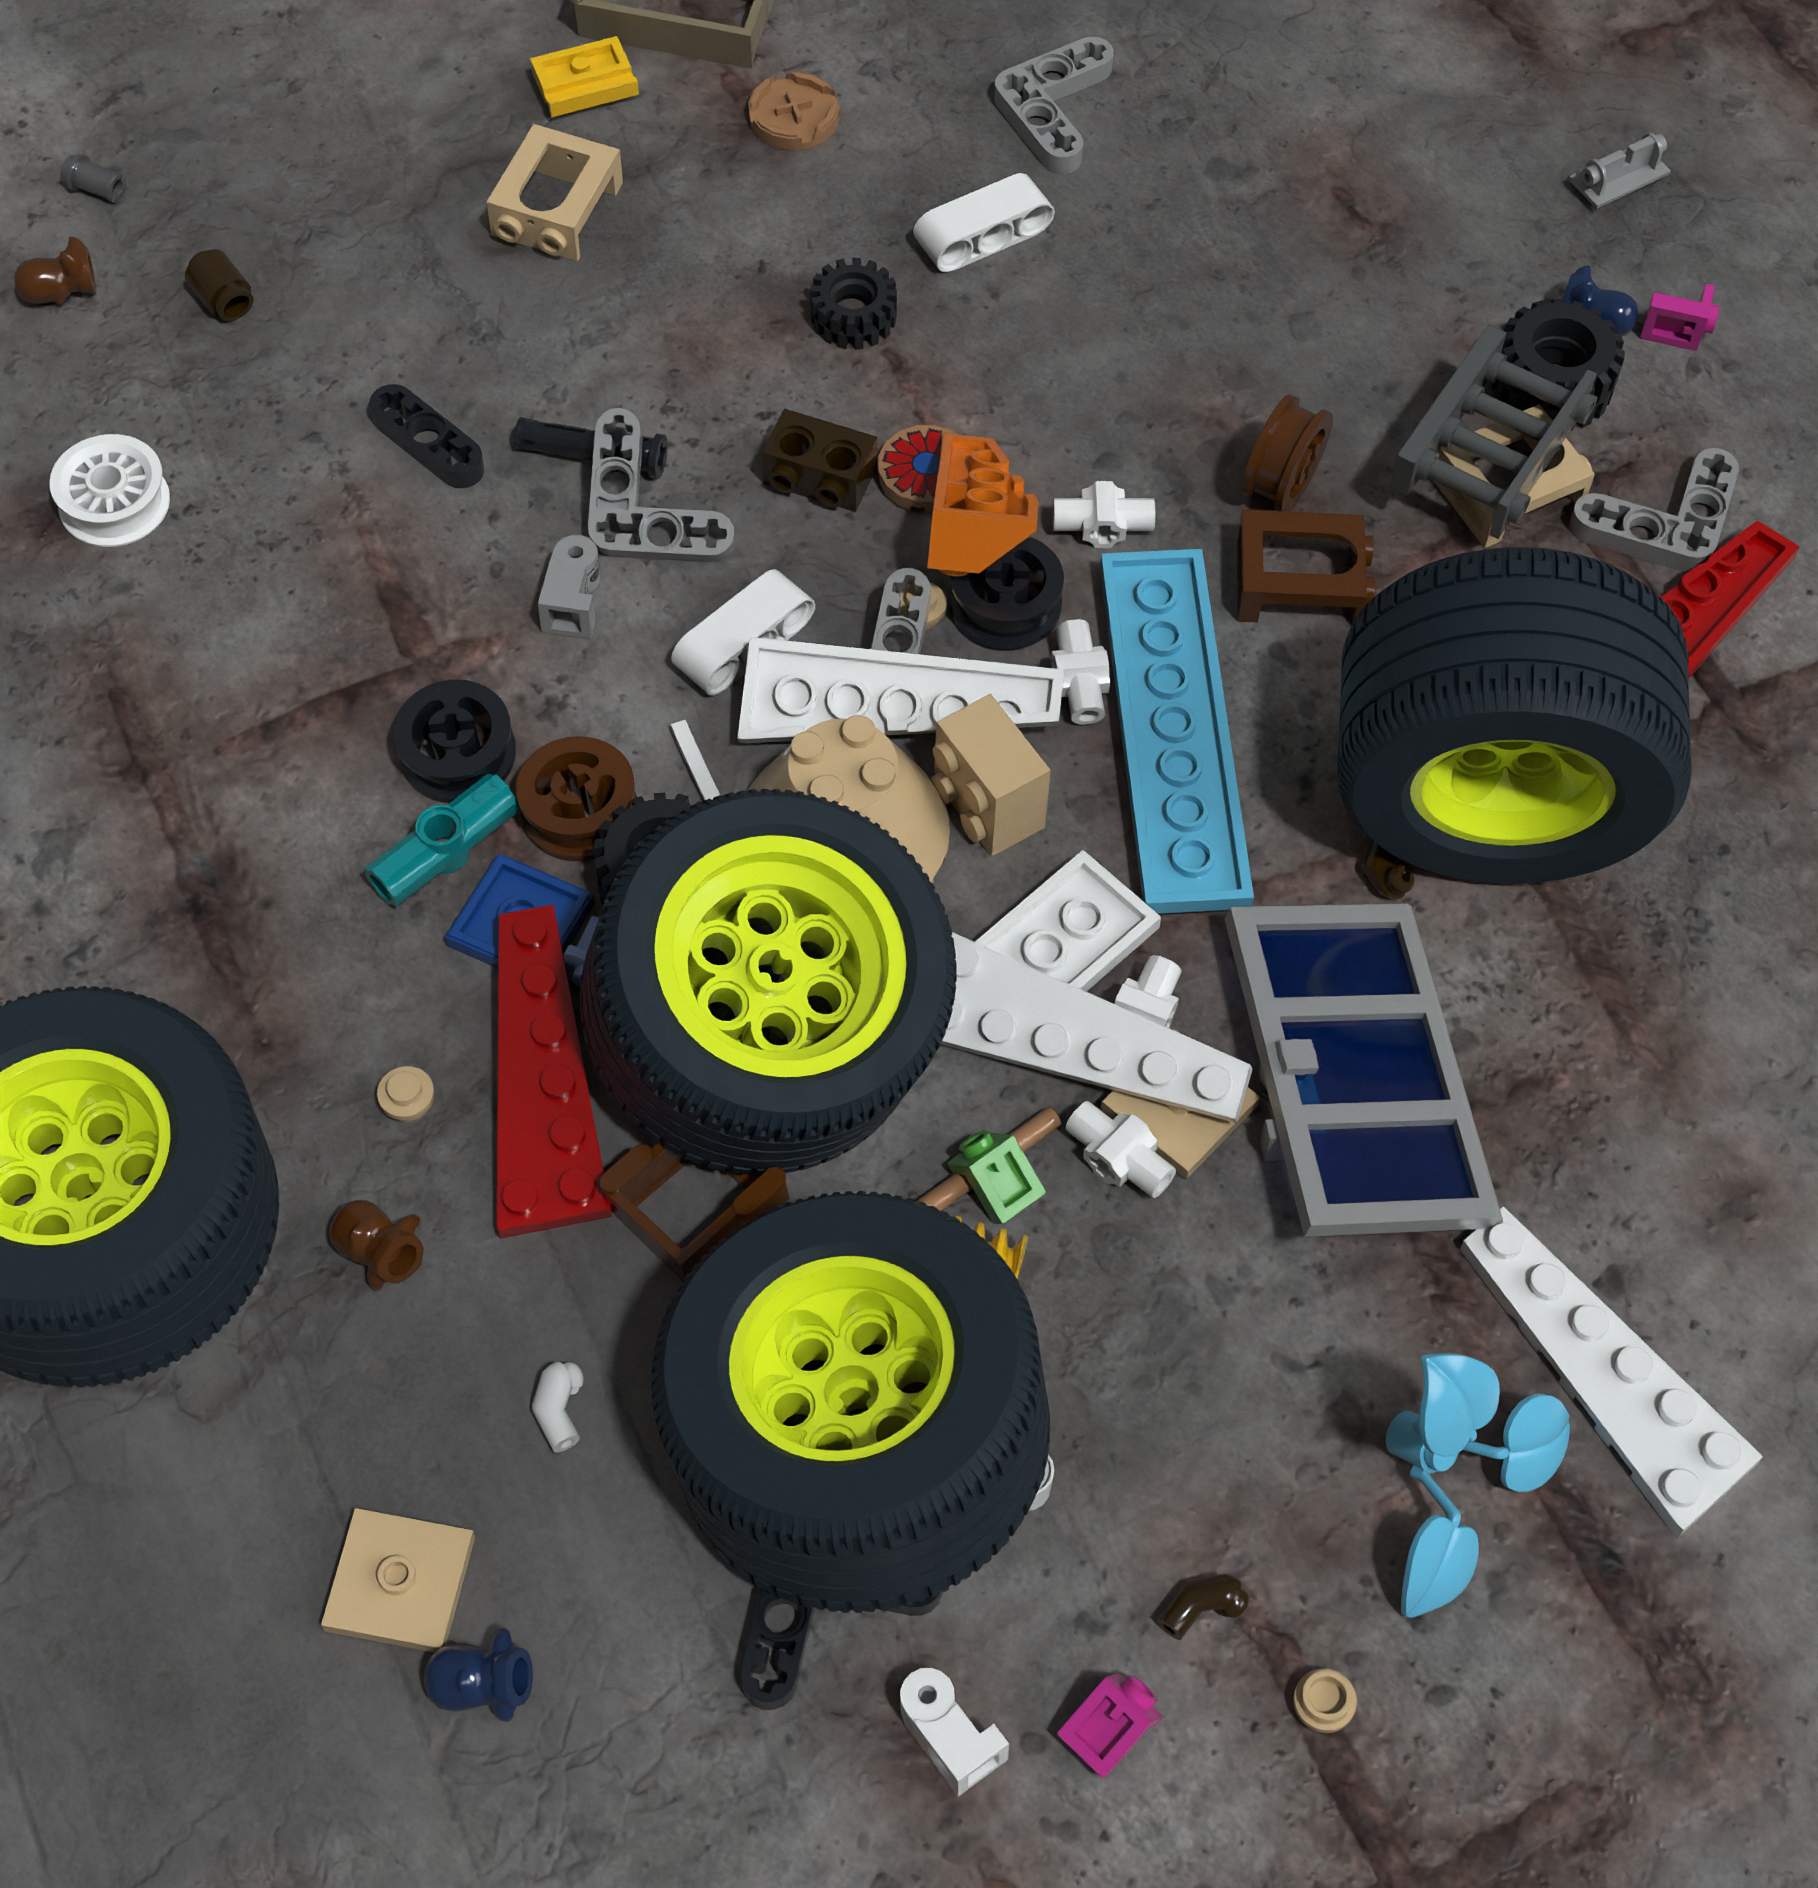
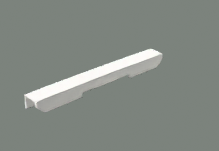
[671,720,720,800]

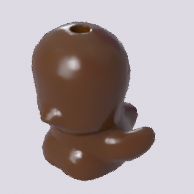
[14,236,96,305]
[329,1200,424,1291]

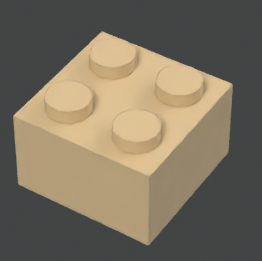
[931,693,1051,857]

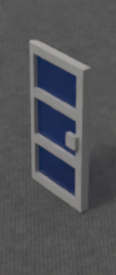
[1225,904,1503,1237]

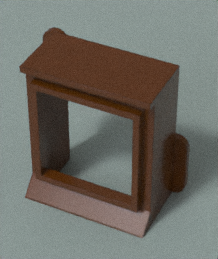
[600,1141,790,1282]

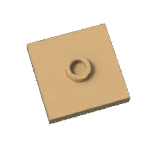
[1101,1029,1260,1180]
[321,1508,475,1653]

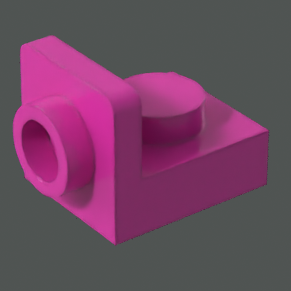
[1640,283,1720,351]
[1057,1673,1164,1779]

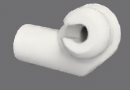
[532,1362,584,1453]

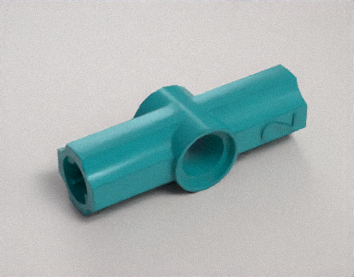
[364,773,520,907]

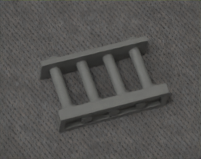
[1390,325,1597,539]

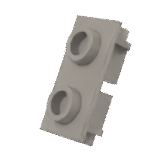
[1568,133,1671,209]

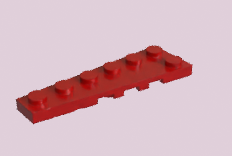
[497,904,612,1239]

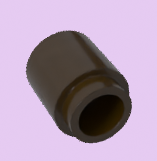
[185,249,253,322]

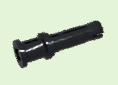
[514,417,668,479]

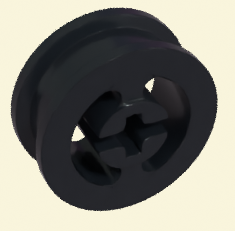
[950,536,1064,650]
[393,680,516,803]

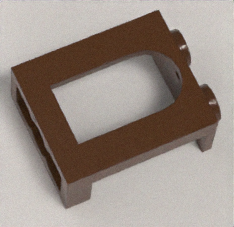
[1237,509,1375,623]

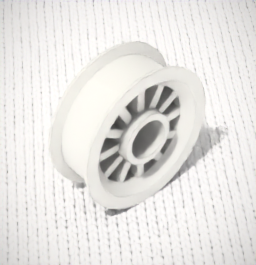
[50,434,170,547]

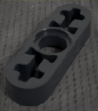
[369,384,485,488]

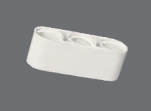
[913,173,1055,272]
[671,569,816,696]

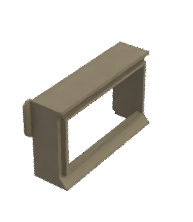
[569,0,774,69]

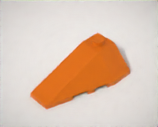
[927,433,1039,576]

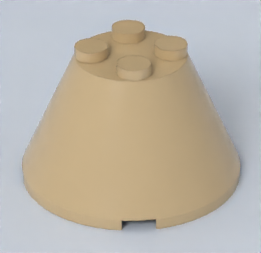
[747,715,950,883]

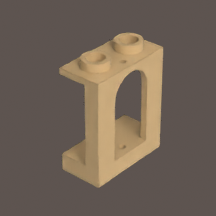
[486,124,623,261]
[1432,404,1595,548]

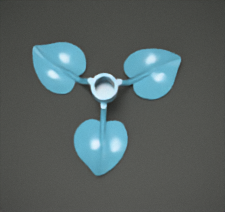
[1386,1353,1570,1618]

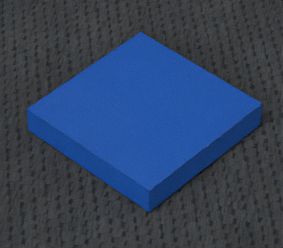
[445,853,595,969]

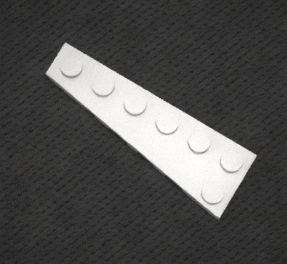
[737,637,1064,743]
[941,932,1253,1123]
[1460,1206,1763,1538]

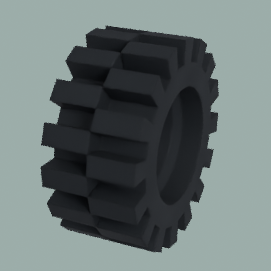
[810,258,897,350]

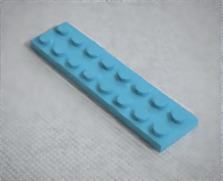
[1100,549,1254,914]

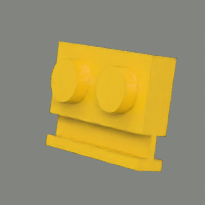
[530,36,639,117]

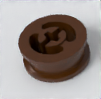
[1241,394,1333,511]
[516,736,637,861]

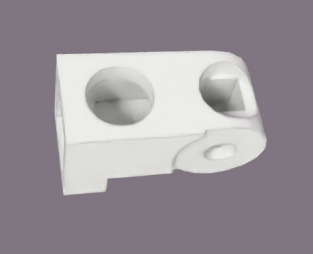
[900,1668,1009,1797]

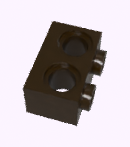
[762,408,877,512]

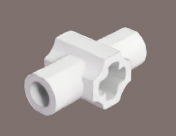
[1052,481,1155,548]
[1051,619,1110,725]
[1114,955,1181,1028]
[1065,1101,1176,1198]

